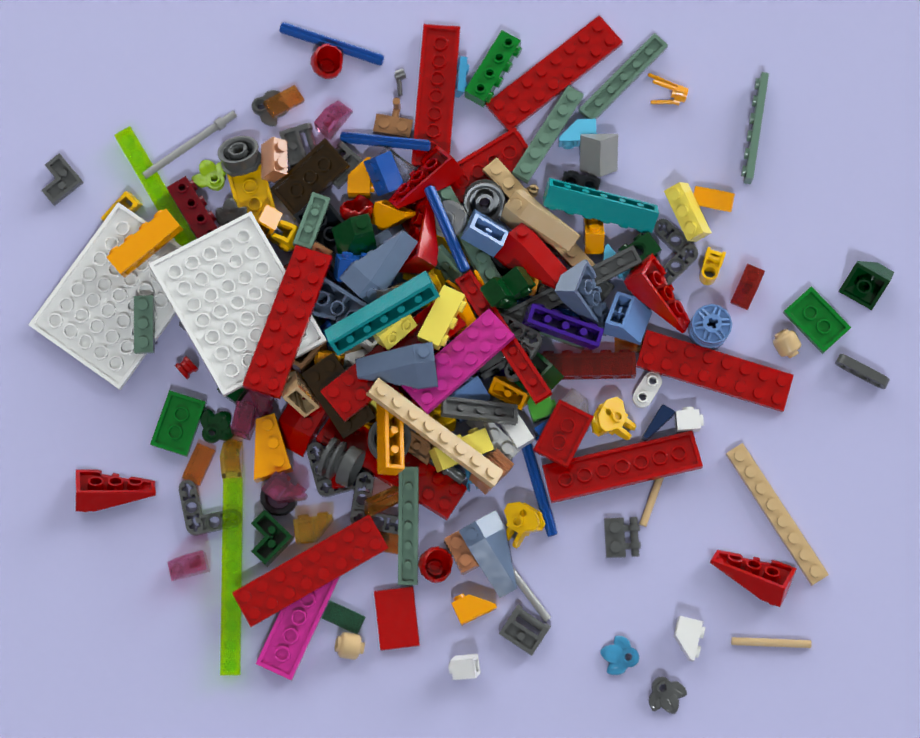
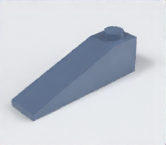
[555,260,609,336]

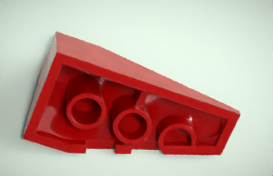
[388,145,464,209]
[710,550,797,607]

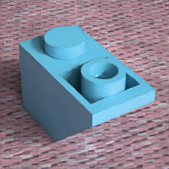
[558,119,597,149]

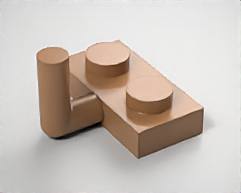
[373,98,413,138]

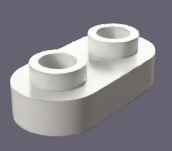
[632,372,662,408]

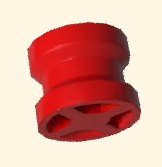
[174,356,199,379]

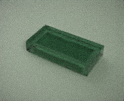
[322,600,366,634]

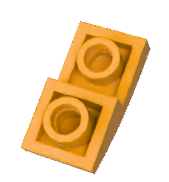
[693,186,735,212]

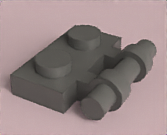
[604,517,641,558]

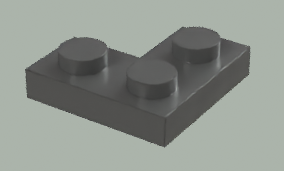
[41,154,84,206]

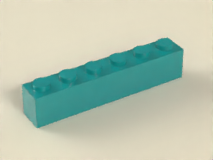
[543,178,659,233]
[324,271,440,356]

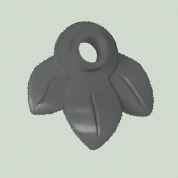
[252,90,289,126]
[215,197,247,226]
[648,677,687,714]

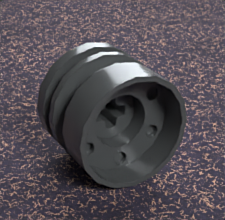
[317,437,366,488]

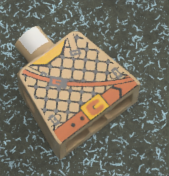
[282,371,320,418]

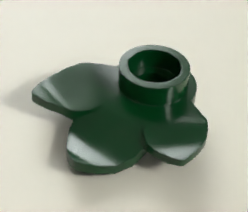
[200,409,236,443]

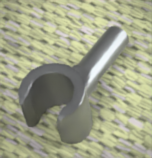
[394,69,406,96]

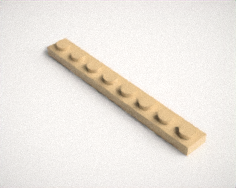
[482,157,595,268]
[366,378,504,488]
[726,443,829,586]

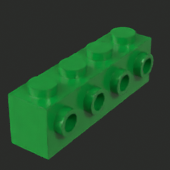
[465,30,522,107]

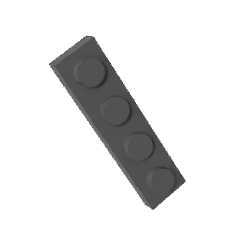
[441,396,518,425]

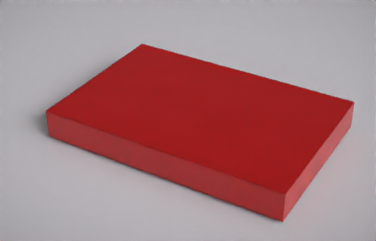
[533,399,594,469]
[374,587,420,651]

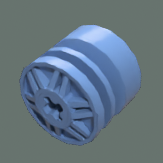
[688,304,732,350]

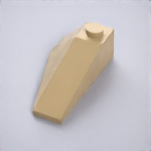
[500,190,581,251]

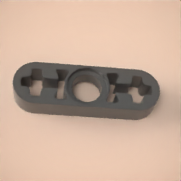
[835,354,890,389]

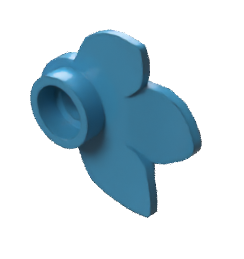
[600,636,639,675]

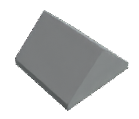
[580,134,618,177]

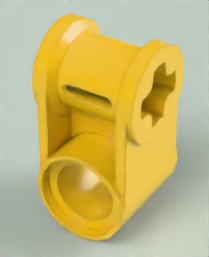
[699,247,726,285]

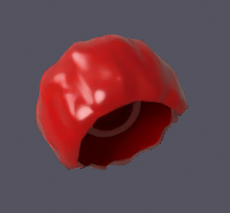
[310,44,343,79]
[339,195,374,221]
[418,546,453,583]

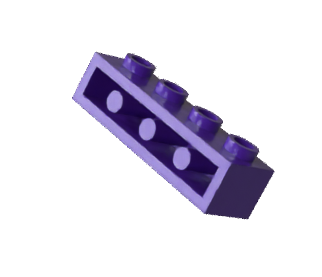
[522,303,604,350]

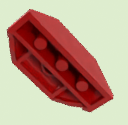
[278,397,328,457]

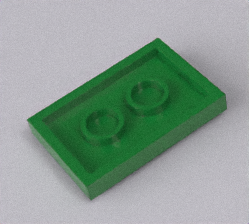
[783,286,851,354]
[150,390,207,457]

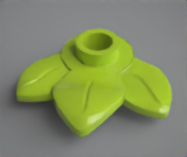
[191,160,226,191]

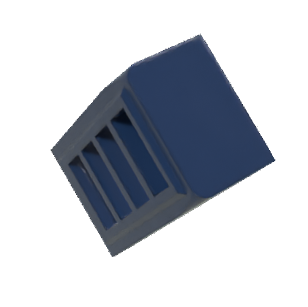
[642,404,675,441]

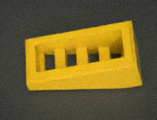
[101,191,143,221]

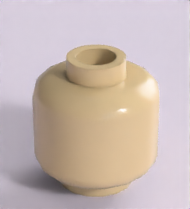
[773,329,802,358]
[334,632,365,660]

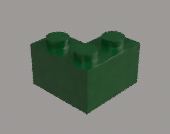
[479,266,536,309]
[251,509,294,567]

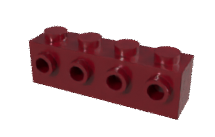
[166,176,221,239]

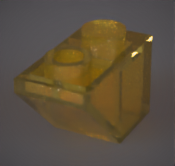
[220,439,243,478]
[293,512,334,545]

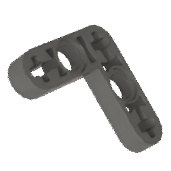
[654,219,698,285]
[500,313,542,382]
[307,442,371,497]
[350,471,398,534]
[179,480,243,536]

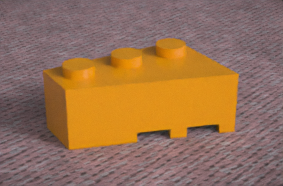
[254,413,293,483]

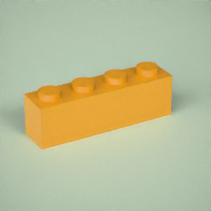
[107,208,184,278]
[376,393,404,476]

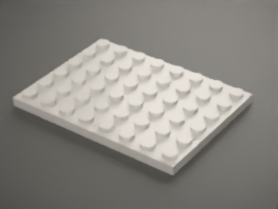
[28,202,182,390]
[149,211,327,397]

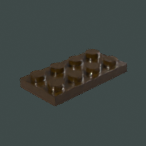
[271,138,350,215]
[301,353,376,439]

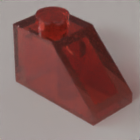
[730,263,765,310]

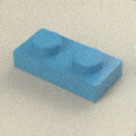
[455,56,469,98]

